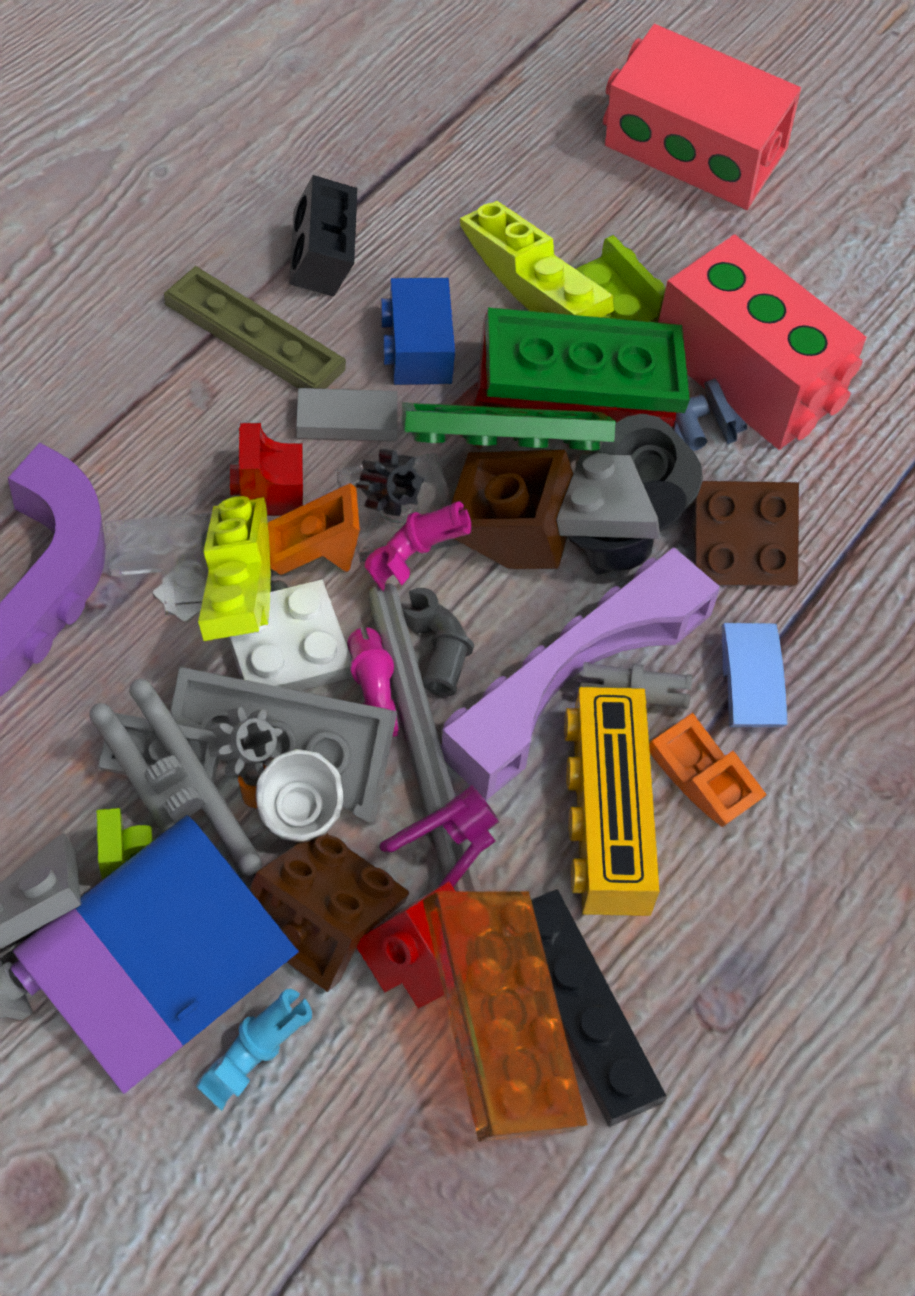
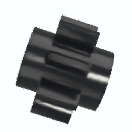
[356,449,424,516]

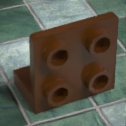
[689,481,799,586]
[250,833,409,992]

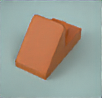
[268,483,360,575]

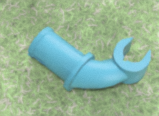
[196,989,313,1111]

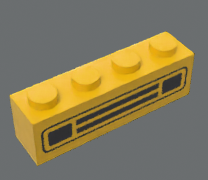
[564,687,660,916]

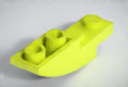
[460,201,614,318]
[198,496,271,641]

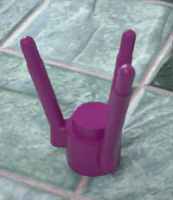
[379,785,500,889]

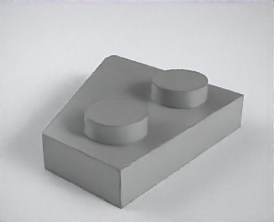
[556,453,660,539]
[0,833,81,949]

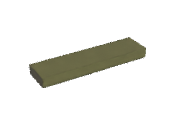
[164,266,346,389]

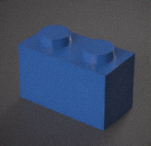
[381,278,455,385]

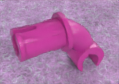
[365,501,471,591]
[347,627,398,737]

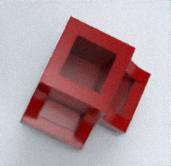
[230,423,303,516]
[356,881,481,1009]

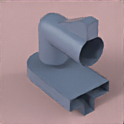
[675,378,747,451]

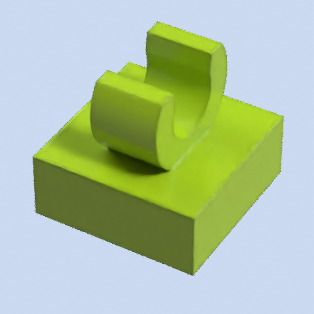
[96,808,153,880]

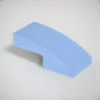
[722,623,787,728]

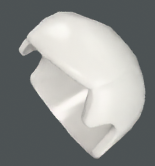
[256,749,343,843]

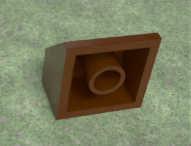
[451,449,573,569]

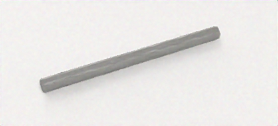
[369,583,502,980]

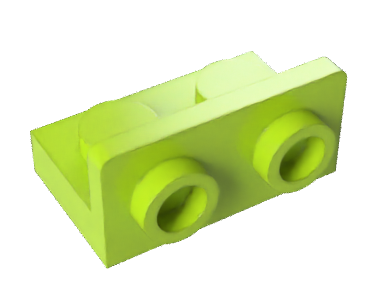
[576,235,666,323]

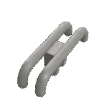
[89,678,262,877]

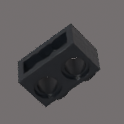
[289,175,357,296]

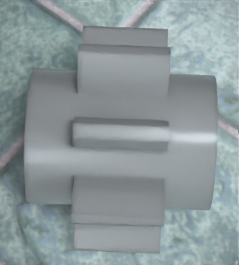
[209,707,283,778]

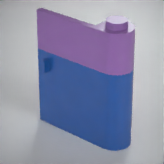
[10,815,299,1094]

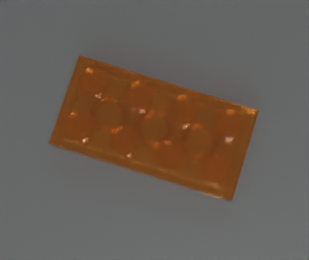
[423,891,588,1142]

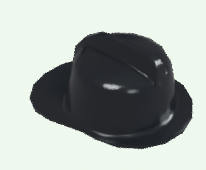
[568,480,687,575]

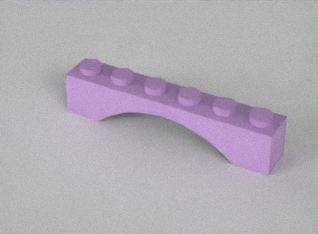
[441,547,720,801]

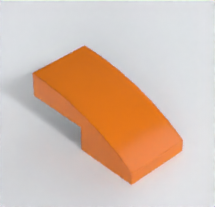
[649,713,767,827]

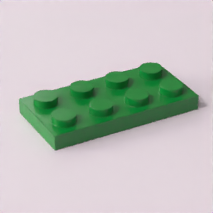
[485,307,690,413]
[401,402,616,450]

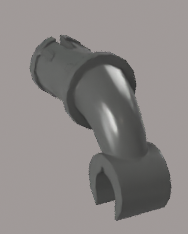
[403,588,474,697]

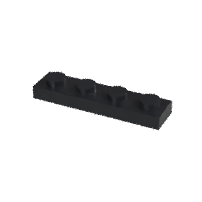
[504,889,667,1127]

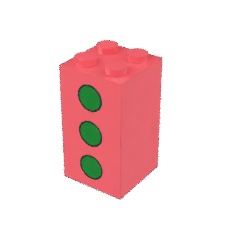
[603,23,801,210]
[658,234,867,450]

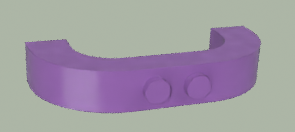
[0,443,106,697]

